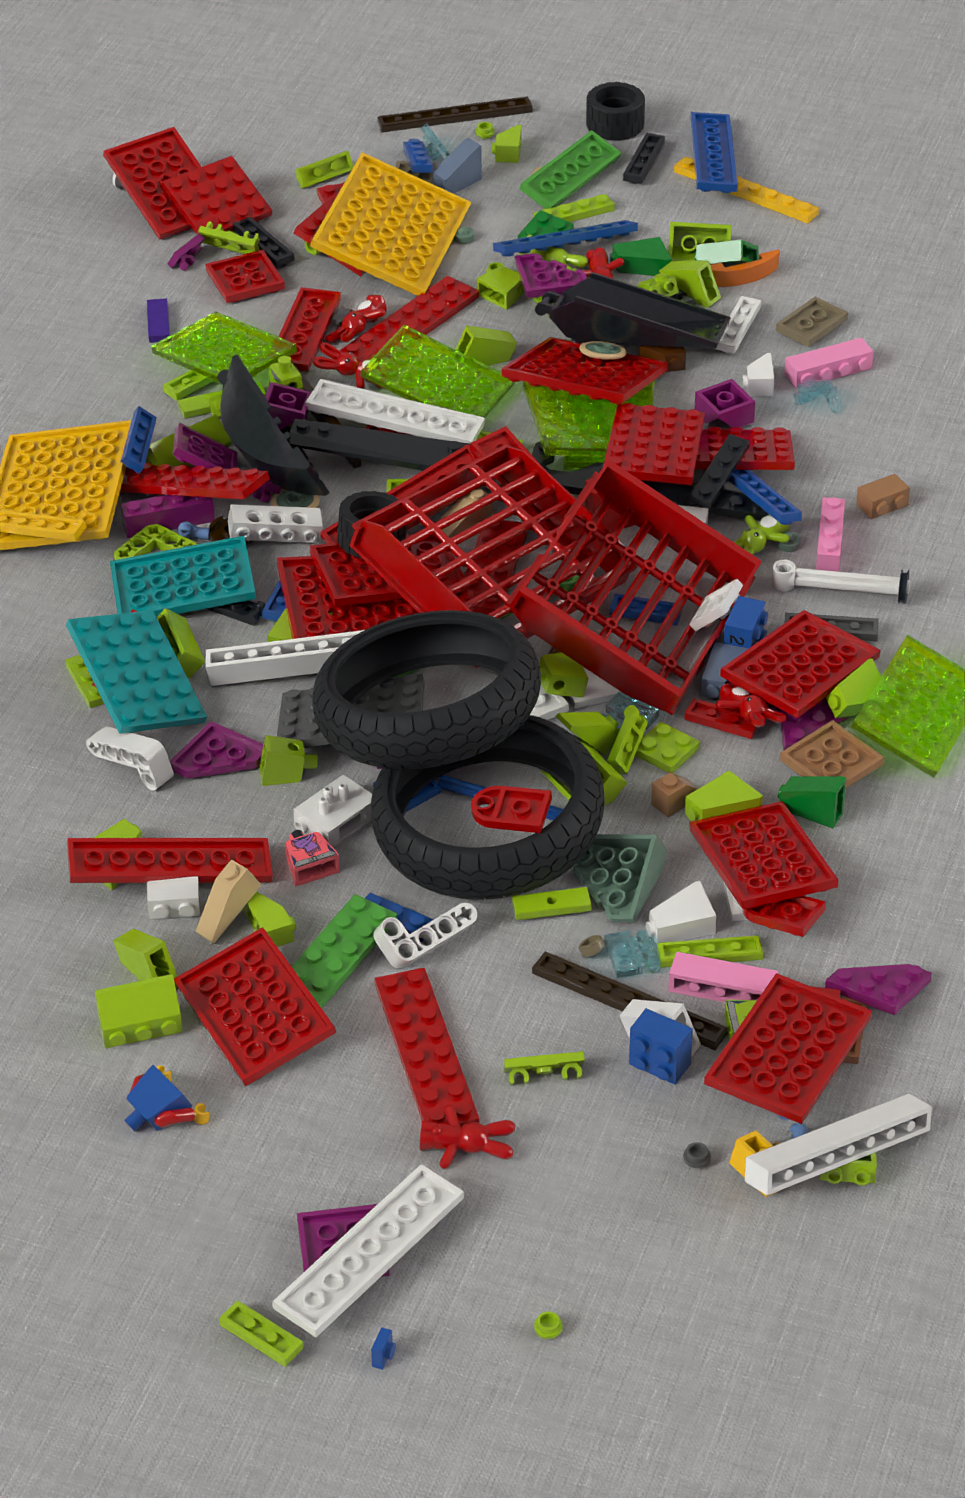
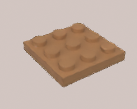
[780,720,884,788]

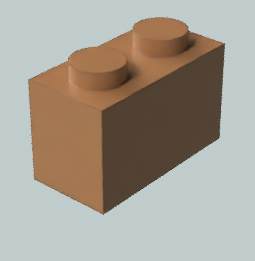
[856,474,910,519]

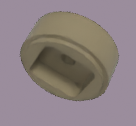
[578,935,606,957]

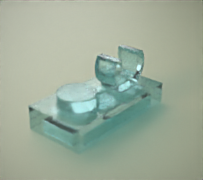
[421,124,450,161]

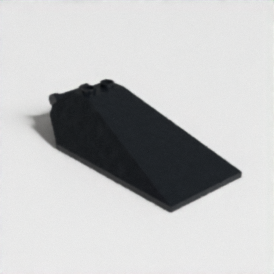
[535,272,731,348]

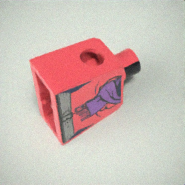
[285,830,340,886]

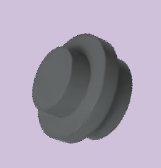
[332,306,351,326]
[683,1142,711,1168]

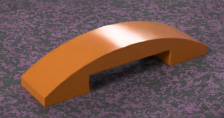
[710,250,780,287]

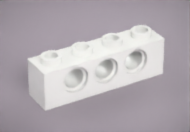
[228,504,323,543]

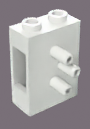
[293,775,372,848]

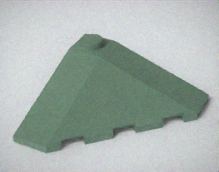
[572,834,668,922]

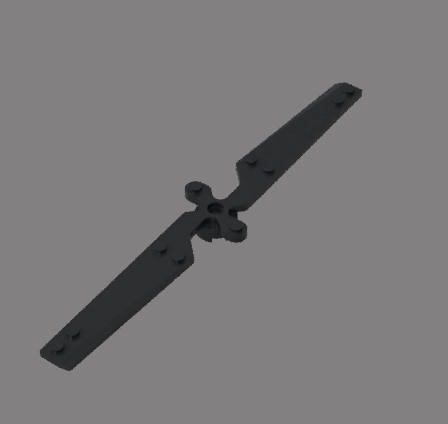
[290,419,769,521]

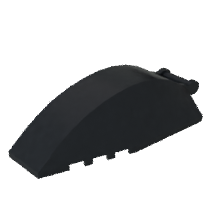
[217,354,330,496]

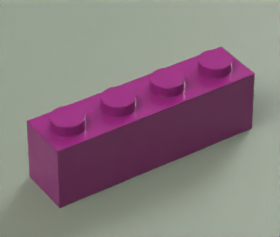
[121,495,215,538]

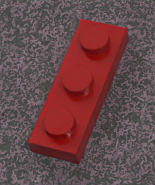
[684,698,759,739]

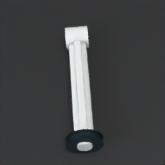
[773,560,910,604]

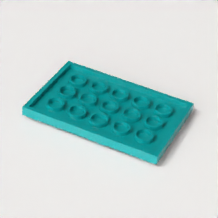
[110,536,257,618]
[66,610,207,734]

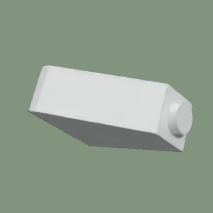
[646,881,716,945]
[620,999,701,1057]

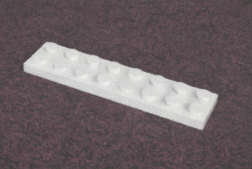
[306,379,485,444]
[273,1164,464,1338]

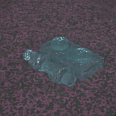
[601,692,659,730]
[604,930,660,978]

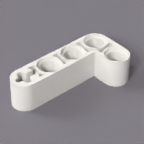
[86,726,174,791]
[374,903,477,969]

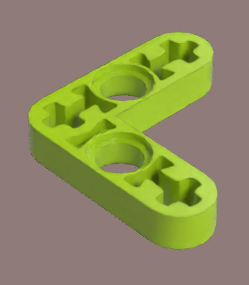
[114,524,197,560]

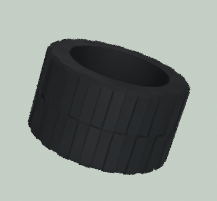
[586,82,645,141]
[337,491,407,558]

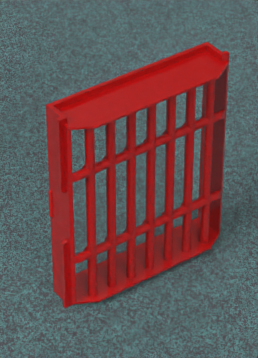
[349,444,637,668]
[504,459,762,716]

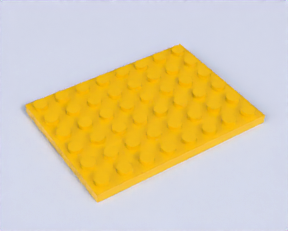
[310,152,472,296]
[0,420,132,550]

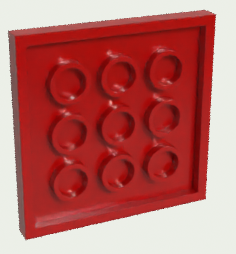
[162,156,273,234]

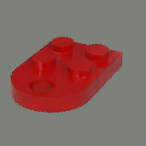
[471,786,552,833]
[743,896,826,937]

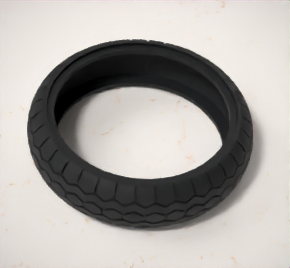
[312,610,541,769]
[371,715,605,900]

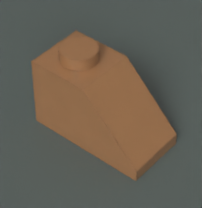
[651,772,699,817]

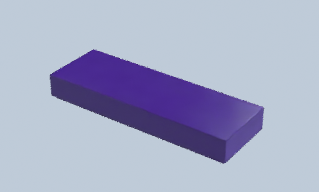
[147,298,170,342]

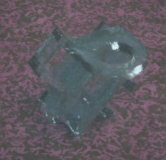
[794,379,842,413]

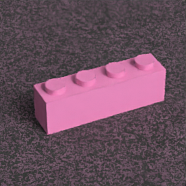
[784,337,874,389]
[816,497,845,572]
[669,952,778,1002]

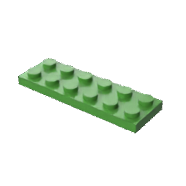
[519,130,622,209]
[291,894,397,1008]

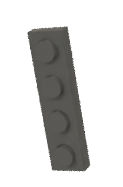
[784,612,879,641]

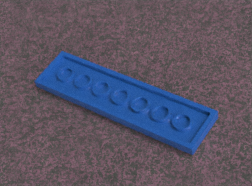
[690,112,738,193]

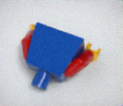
[124,1065,210,1132]

